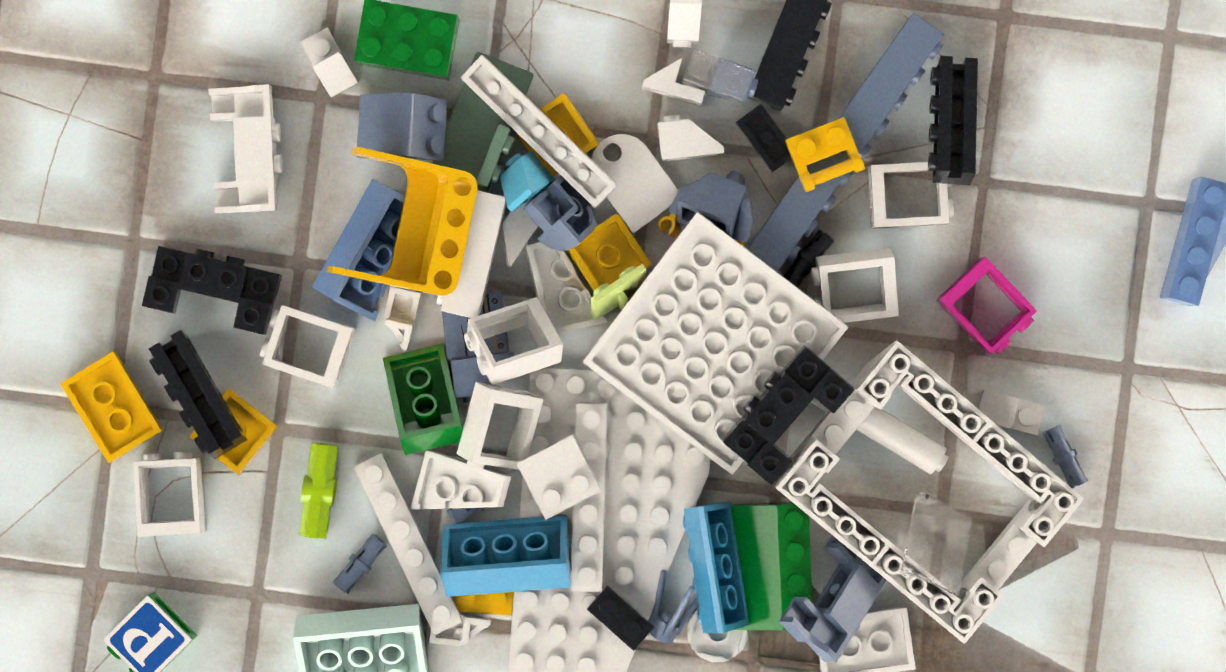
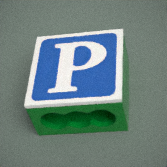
[103,592,198,672]

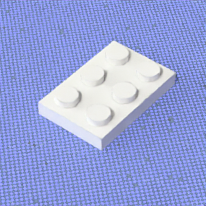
[819,606,916,672]

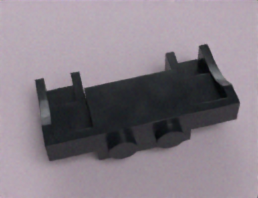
[142,246,282,335]
[723,344,855,485]

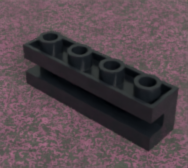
[747,0,832,112]
[928,56,978,186]
[148,330,248,459]

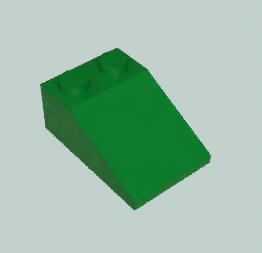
[383,344,463,455]

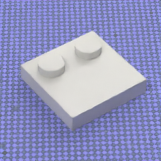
[517,435,602,520]

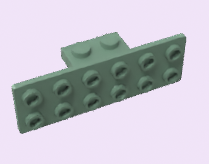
[432,52,534,193]

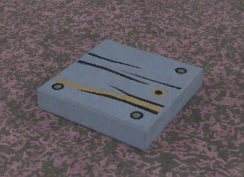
[441,291,510,360]

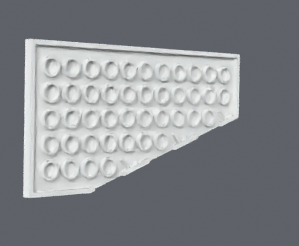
[508,367,710,672]

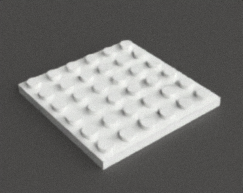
[583,211,848,475]

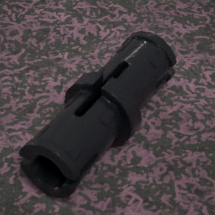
[783,229,834,288]

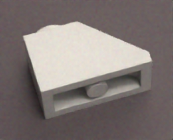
[667,0,702,49]
[657,115,724,162]

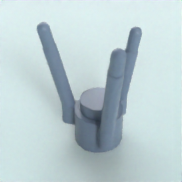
[649,570,699,644]

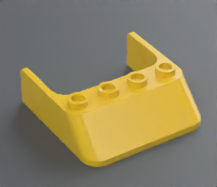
[326,147,477,295]

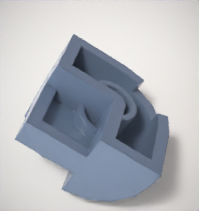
[523,176,598,251]

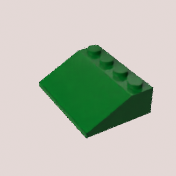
[731,502,813,631]

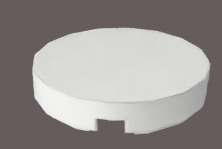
[687,607,748,662]

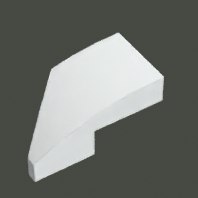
[500,204,539,268]

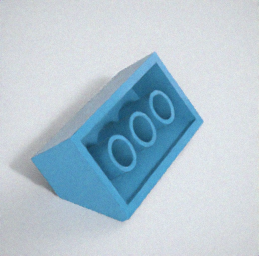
[683,501,750,634]
[440,515,571,597]

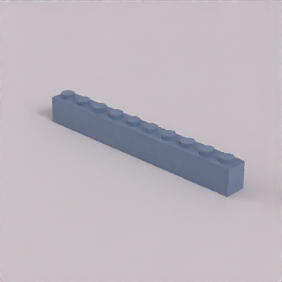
[747,13,944,275]

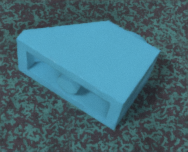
[499,151,556,212]

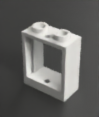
[867,162,954,229]
[811,248,899,323]
[464,297,563,385]
[260,305,356,388]
[457,382,543,473]
[133,452,206,537]

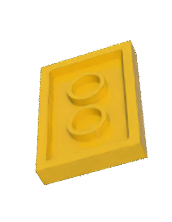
[60,351,164,463]

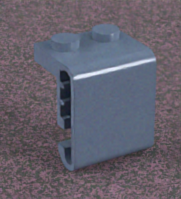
[356,92,447,162]

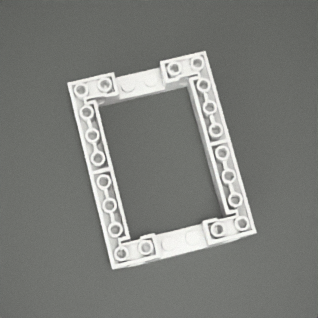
[775,340,1084,644]

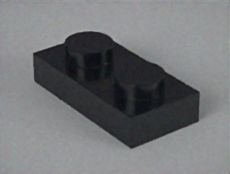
[735,104,792,173]
[587,585,654,651]

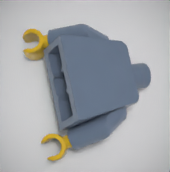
[658,171,753,246]

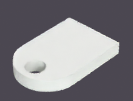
[591,134,679,234]

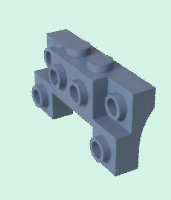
[779,535,886,663]

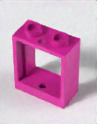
[936,257,1037,354]

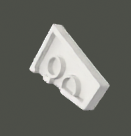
[525,242,607,334]
[410,450,511,510]

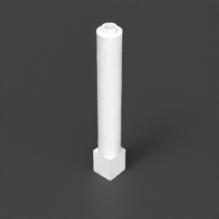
[811,398,949,474]

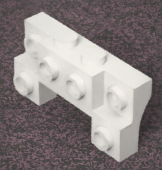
[208,84,283,214]

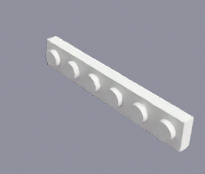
[460,55,617,208]
[571,403,607,592]
[354,453,463,635]

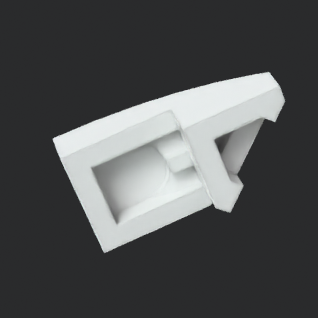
[384,286,422,350]
[428,614,491,646]

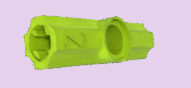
[299,442,339,539]

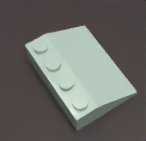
[293,604,428,672]

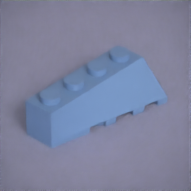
[1160,177,1226,306]
[312,179,405,321]

